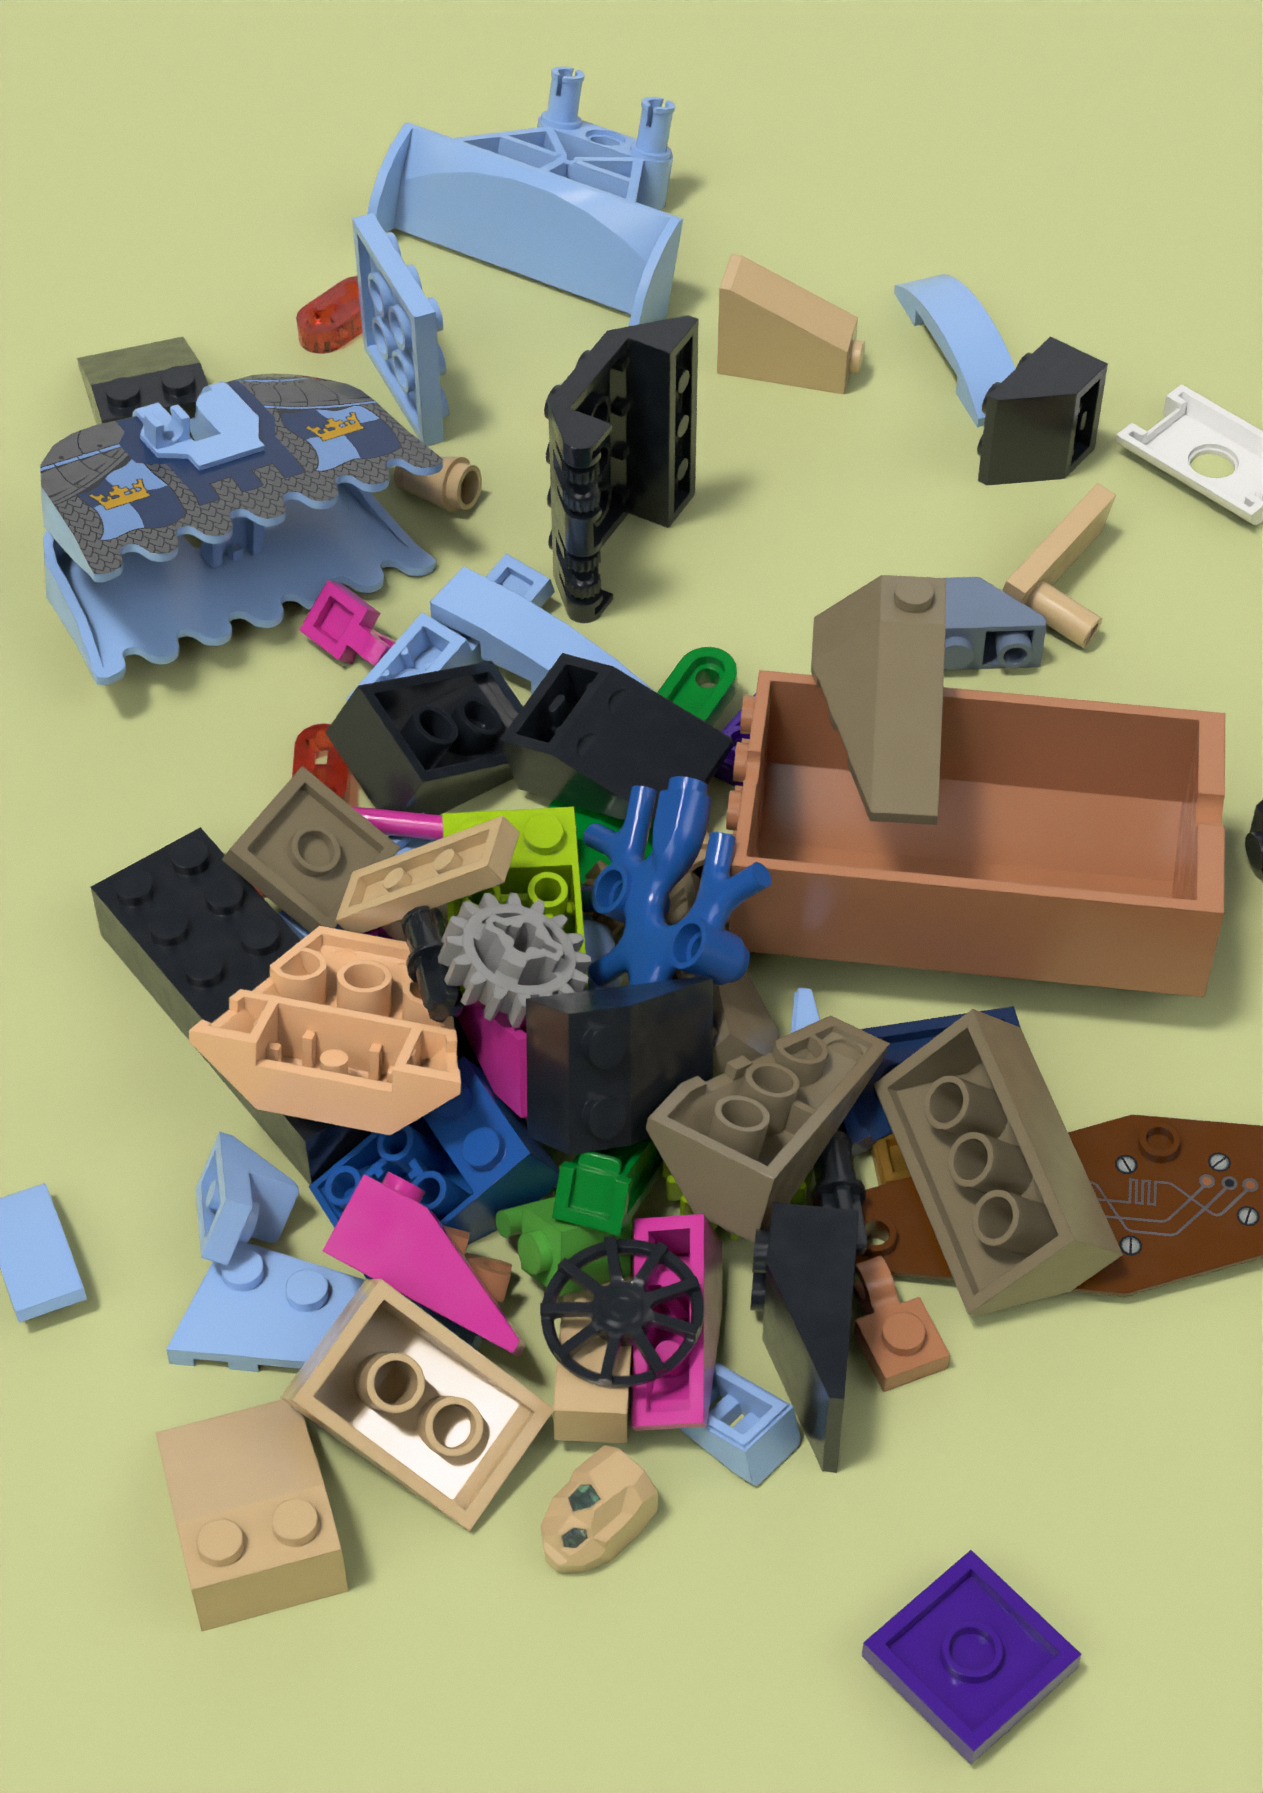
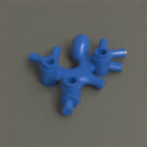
[580,776,771,987]

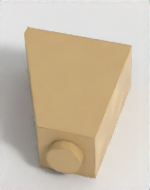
[717,254,865,394]

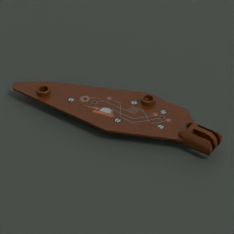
[854,1114,1263,1297]

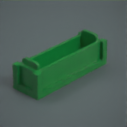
[552,1137,663,1236]

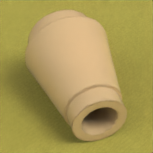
[394,457,482,513]

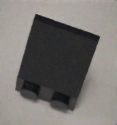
[77,337,208,440]
[325,661,523,815]
[526,976,713,1155]
[750,1202,859,1473]

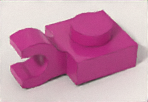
[299,580,395,666]

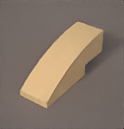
[553,1265,634,1443]

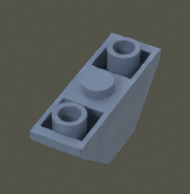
[944,577,1047,670]

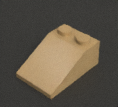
[280,1279,553,1531]
[156,1400,348,1631]

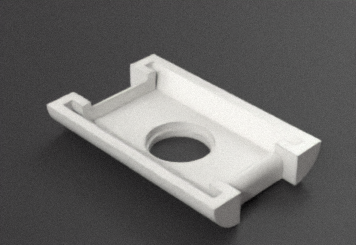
[1116,384,1263,525]

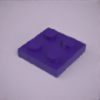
[862,1550,1082,1764]

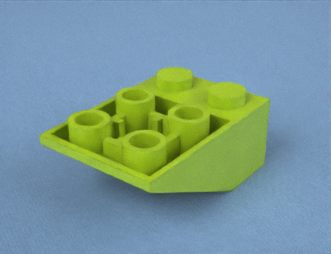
[442,807,588,995]

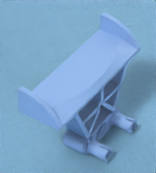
[367,67,683,326]

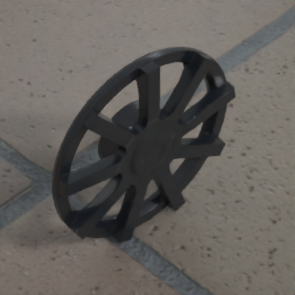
[540,1235,704,1388]

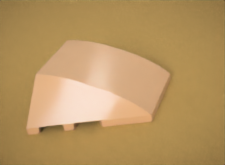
[189,926,461,1135]

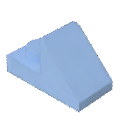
[196,1131,299,1265]

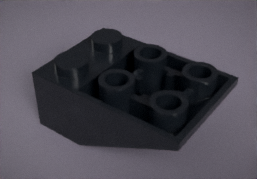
[499,653,735,829]

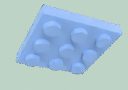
[352,213,449,446]

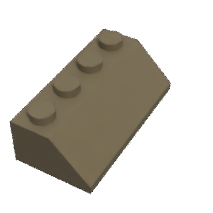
[873,1009,1123,1317]

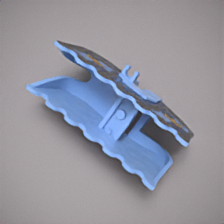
[40,373,443,685]

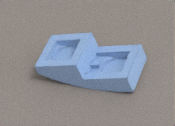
[0,1183,87,1323]

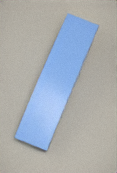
[346,553,555,701]
[430,566,654,695]

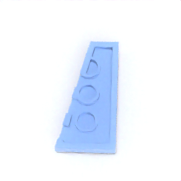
[166,1241,483,1372]

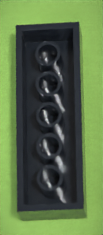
[90,827,372,1185]

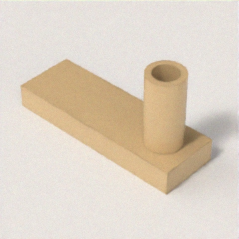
[1002,483,1116,648]
[335,816,520,942]

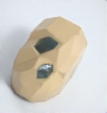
[540,1445,658,1573]

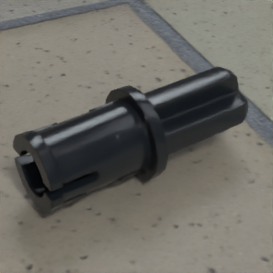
[401,906,464,1023]
[811,1131,868,1256]

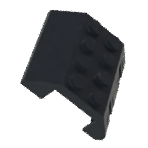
[544,315,699,623]

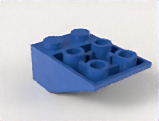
[309,1056,560,1279]

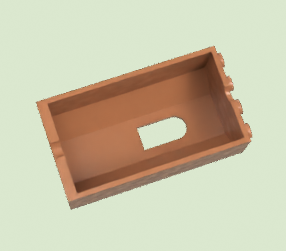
[726,670,1226,997]

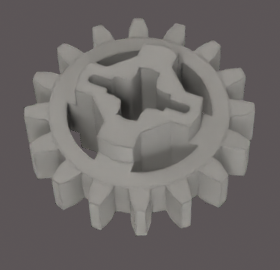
[438,892,591,1028]

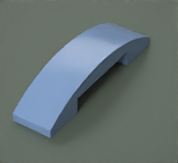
[894,274,1016,427]

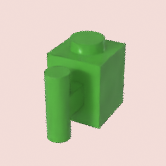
[496,1197,632,1296]

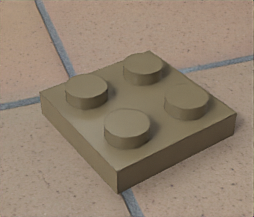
[222,766,401,933]

